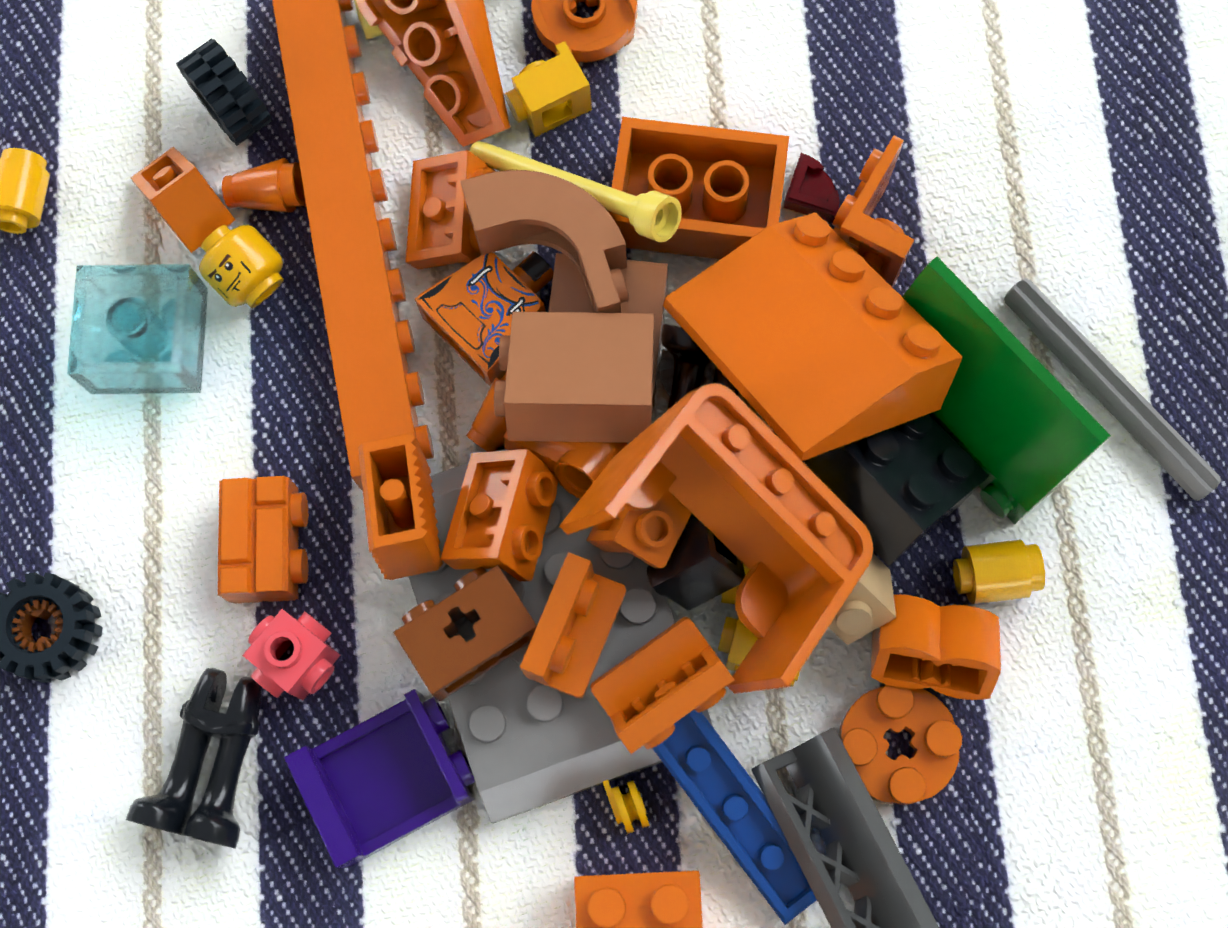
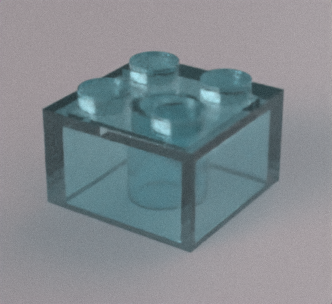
[67,264,208,394]

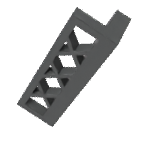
[751,727,939,928]

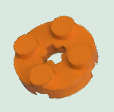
[531,0,638,63]
[839,685,962,805]

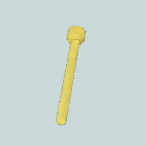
[469,141,682,243]

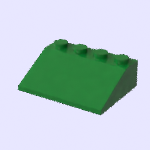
[902,256,1111,525]

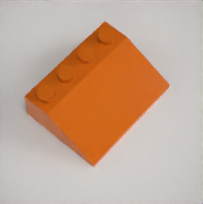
[663,212,963,461]

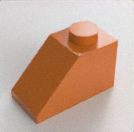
[130,147,235,253]

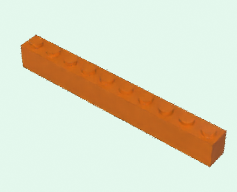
[272,0,434,491]

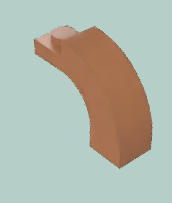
[460,170,629,313]

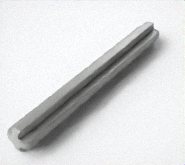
[1004,278,1221,501]

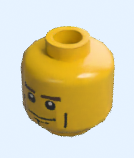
[199,225,284,309]

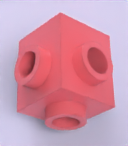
[242,609,341,700]

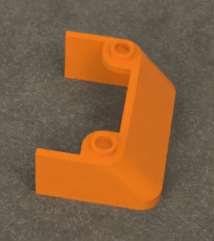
[559,383,873,694]

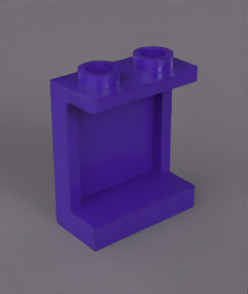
[284,689,475,868]

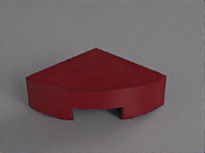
[783,153,839,223]

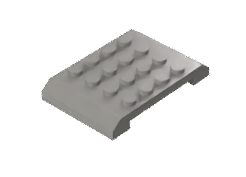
[408,449,713,824]

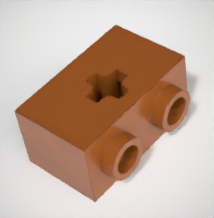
[393,565,537,701]

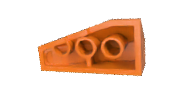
[355,0,510,147]

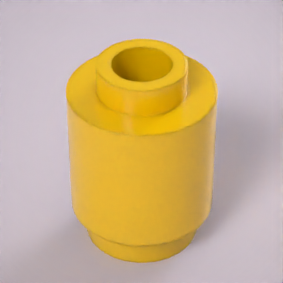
[0,148,50,234]
[953,540,1045,604]

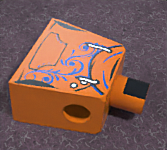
[414,251,554,386]

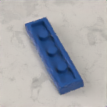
[652,710,817,925]

